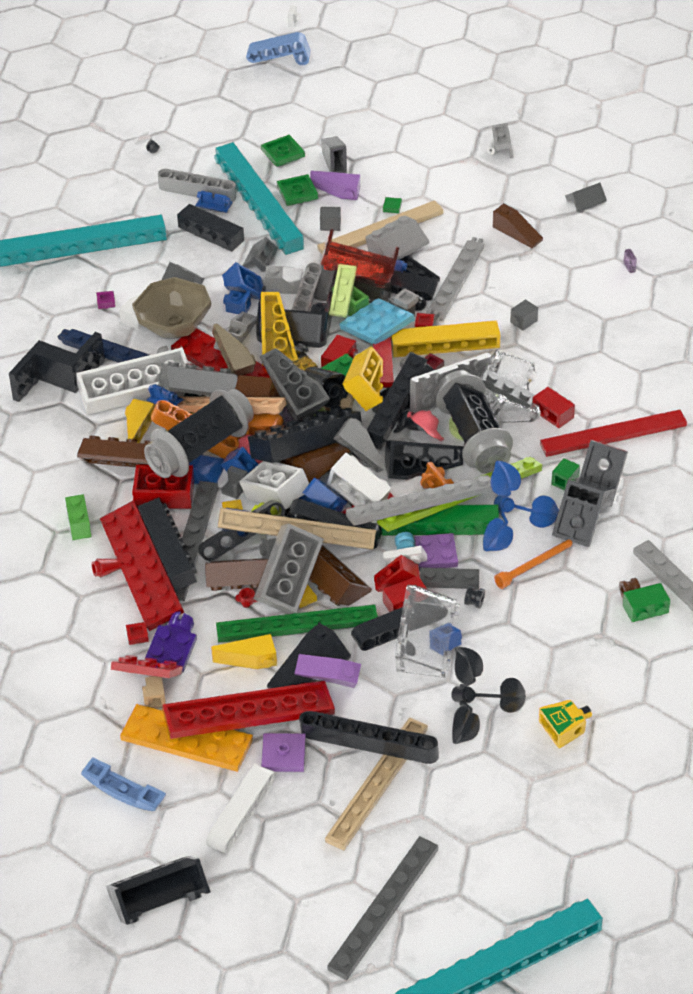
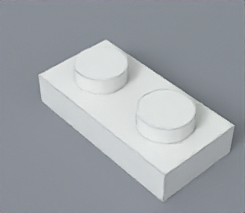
[383,546,427,564]

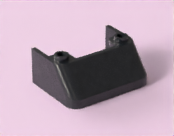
[256,286,333,348]
[106,856,211,925]

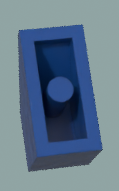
[220,447,259,473]
[302,478,347,512]

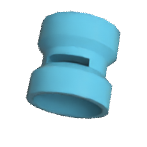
[395,532,416,550]

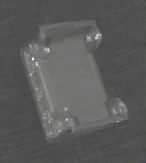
[479,350,541,423]
[395,585,460,678]

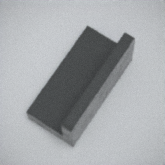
[565,182,607,212]
[242,237,278,272]
[162,262,205,285]
[314,262,338,301]

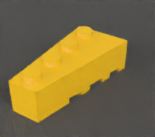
[261,292,299,367]

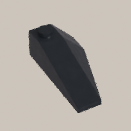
[385,440,464,480]
[267,622,351,689]

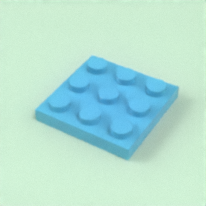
[339,298,415,344]

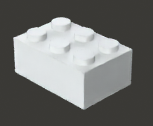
[327,453,391,506]
[239,461,309,509]

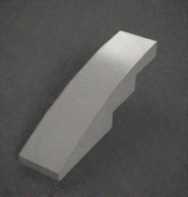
[214,312,257,350]

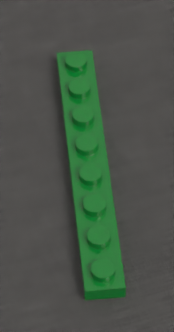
[216,604,378,643]

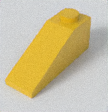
[125,398,154,443]
[211,634,277,669]

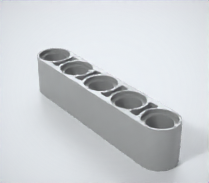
[158,169,236,201]
[291,263,322,311]

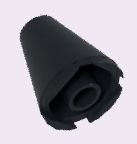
[304,367,348,408]

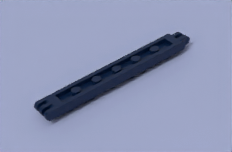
[57,329,150,363]

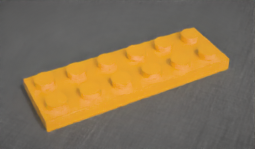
[120,704,253,772]

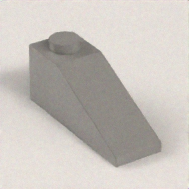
[333,418,385,473]

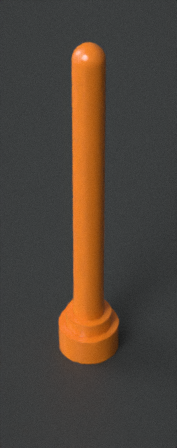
[494,539,572,589]

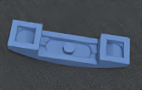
[81,757,166,811]

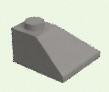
[264,266,303,294]

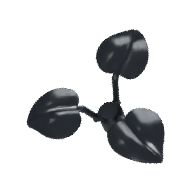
[451,647,526,744]

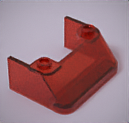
[321,229,399,285]

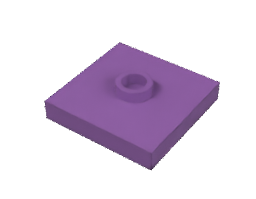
[261,733,306,772]

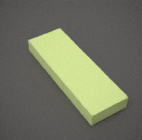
[329,264,357,318]

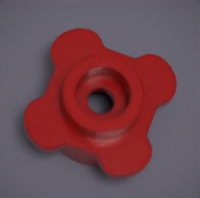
[235,588,258,608]

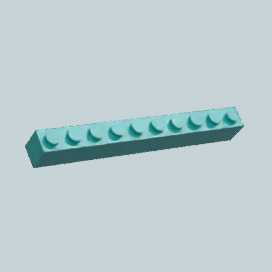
[214,142,304,255]
[0,214,167,267]
[395,898,603,994]

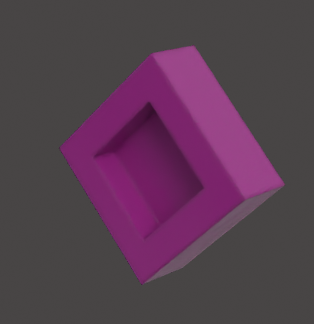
[96,290,116,309]

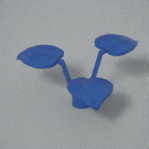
[483,461,559,551]

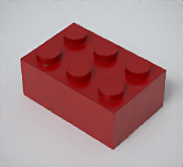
[132,465,195,509]

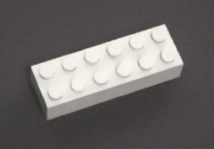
[76,347,188,415]

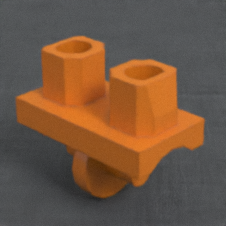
[420,462,454,489]

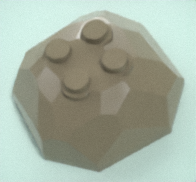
[132,277,212,338]

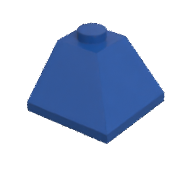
[222,262,264,300]
[189,454,224,484]

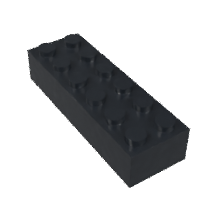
[248,406,362,463]

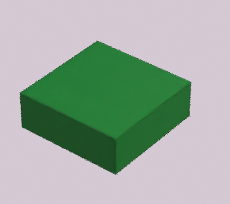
[383,197,402,214]

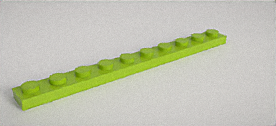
[377,456,542,532]

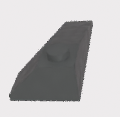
[260,348,330,421]

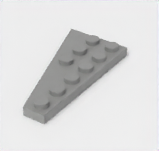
[410,352,493,413]

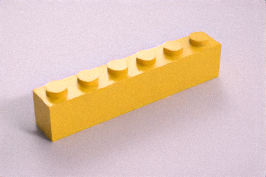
[391,320,500,358]

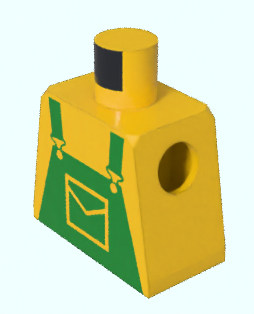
[538,700,592,749]

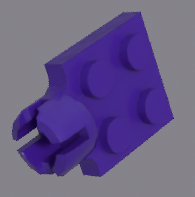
[145,612,197,672]

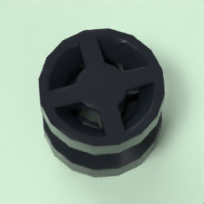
[464,585,485,608]

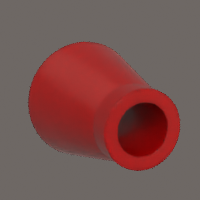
[91,558,122,578]

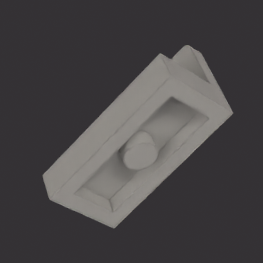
[492,123,514,158]

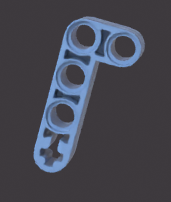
[246,32,311,65]

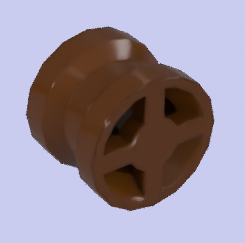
[619,578,641,598]

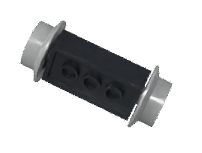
[436,370,513,473]
[144,389,254,478]

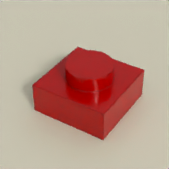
[415,313,435,328]
[126,622,149,645]

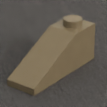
[212,323,256,377]

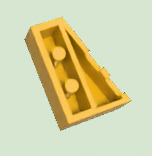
[343,346,383,411]

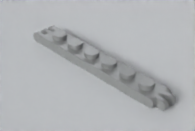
[426,237,484,321]

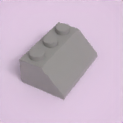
[365,216,430,265]

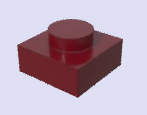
[425,353,444,370]

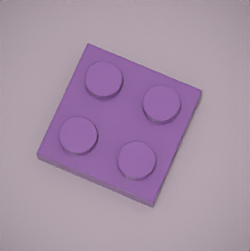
[414,533,458,570]

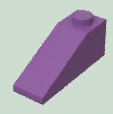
[310,170,360,200]
[294,654,361,688]

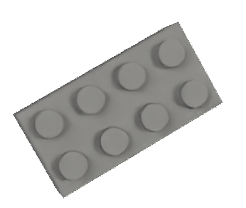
[254,523,324,614]

